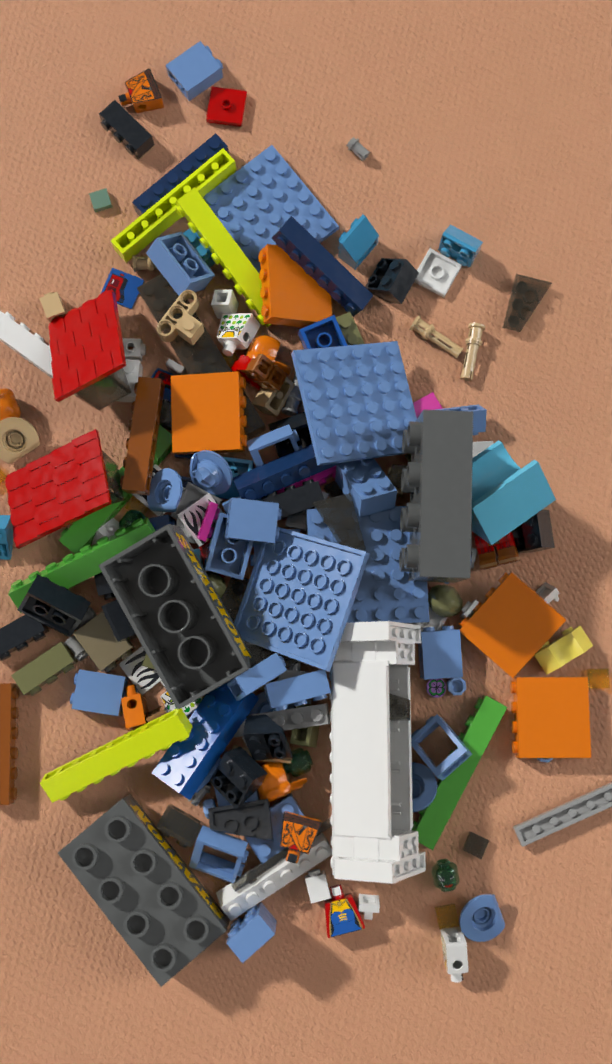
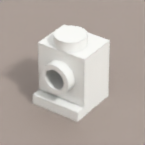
[122,338,146,361]

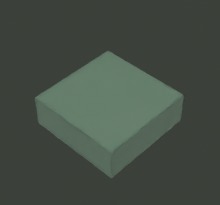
[89,188,112,213]

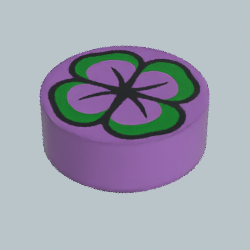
[426,679,446,697]

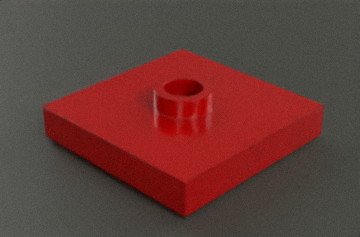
[206,86,247,127]

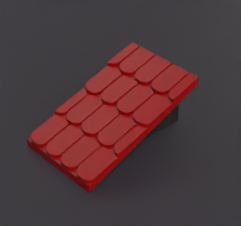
[48,289,132,410]
[5,429,124,549]

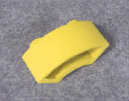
[534,626,593,675]

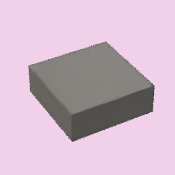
[166,359,187,375]

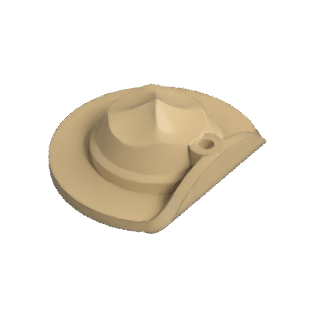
[0,417,40,464]

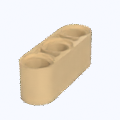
[157,290,199,342]

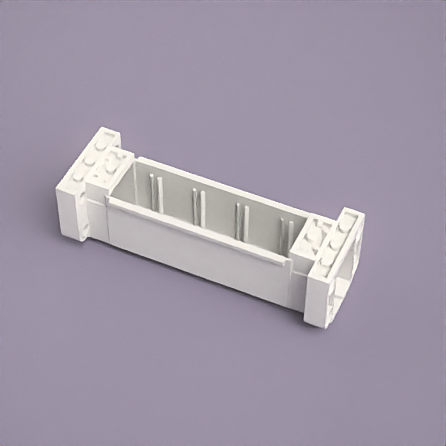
[329,621,426,884]

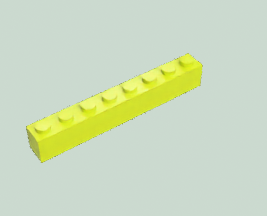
[111,148,237,263]
[176,187,271,327]
[40,708,193,803]

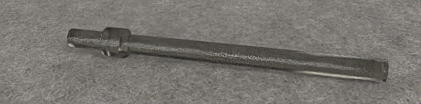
[231,818,332,892]

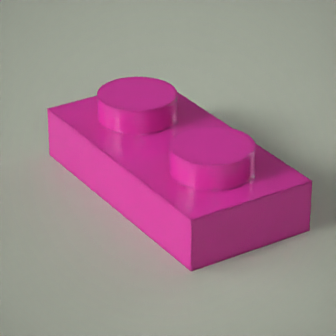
[197,501,220,542]

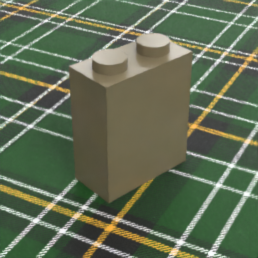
[73,611,135,672]

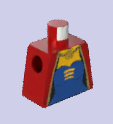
[325,884,365,938]

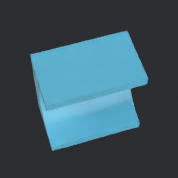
[471,440,556,545]

